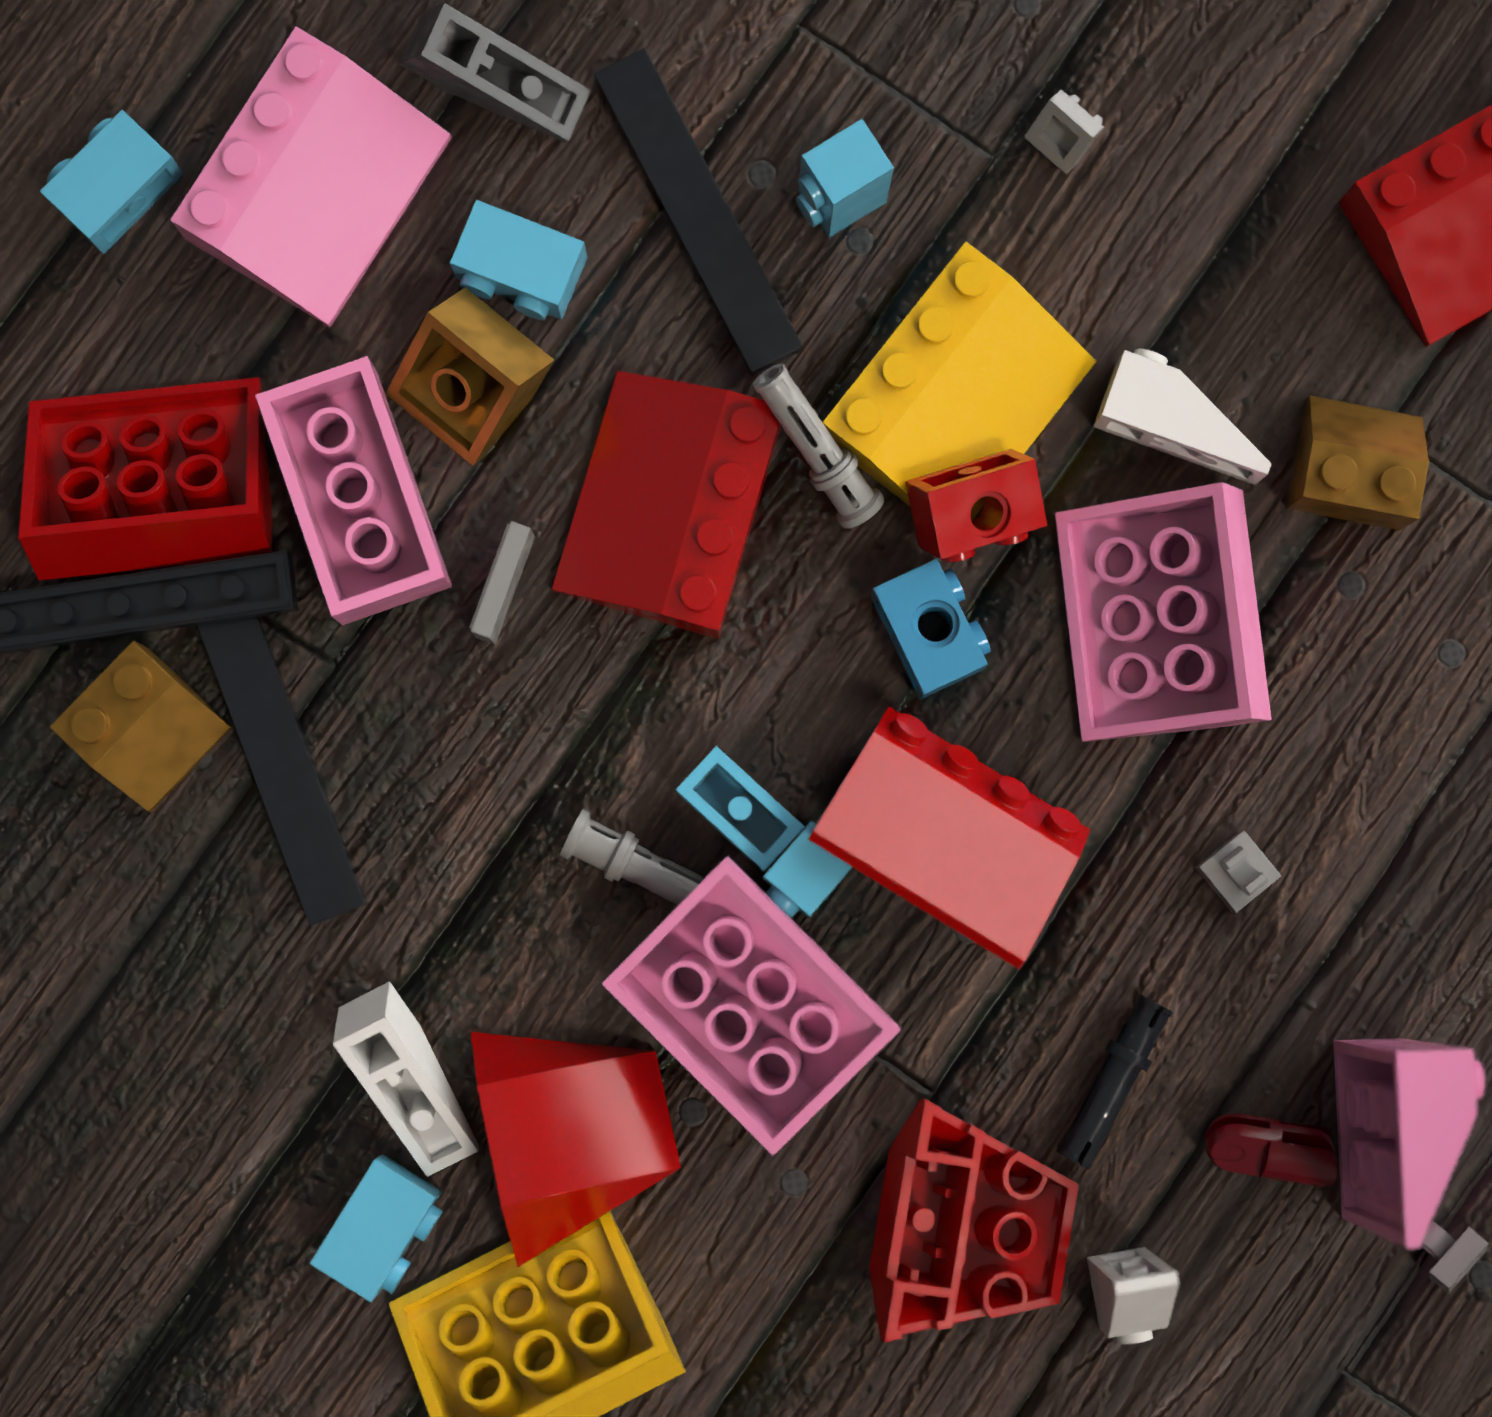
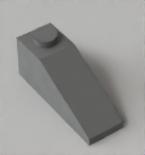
[398,3,591,142]

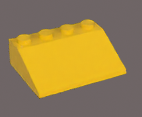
[822,242,1097,521]
[388,1211,686,1417]

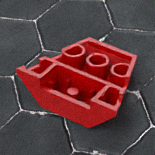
[471,1032,681,1267]
[869,1098,1079,1342]

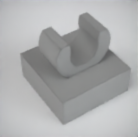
[1024,89,1104,174]
[1195,830,1281,913]
[1420,1221,1488,1294]

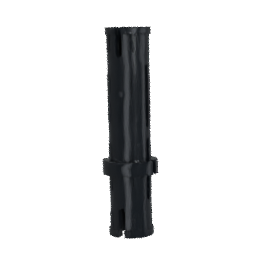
[1056,994,1173,1170]

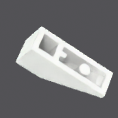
[1093,349,1272,485]
[333,981,479,1177]
[1087,1247,1179,1344]

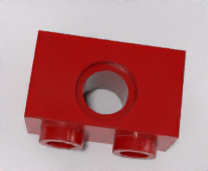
[905,449,1047,562]

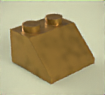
[385,287,554,466]
[1287,395,1429,531]
[50,641,232,812]

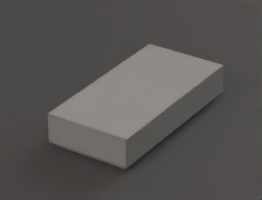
[469,521,535,645]

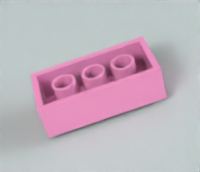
[255,356,452,625]

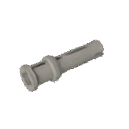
[753,364,884,528]
[559,809,705,905]

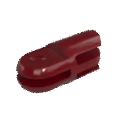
[1205,1113,1338,1187]

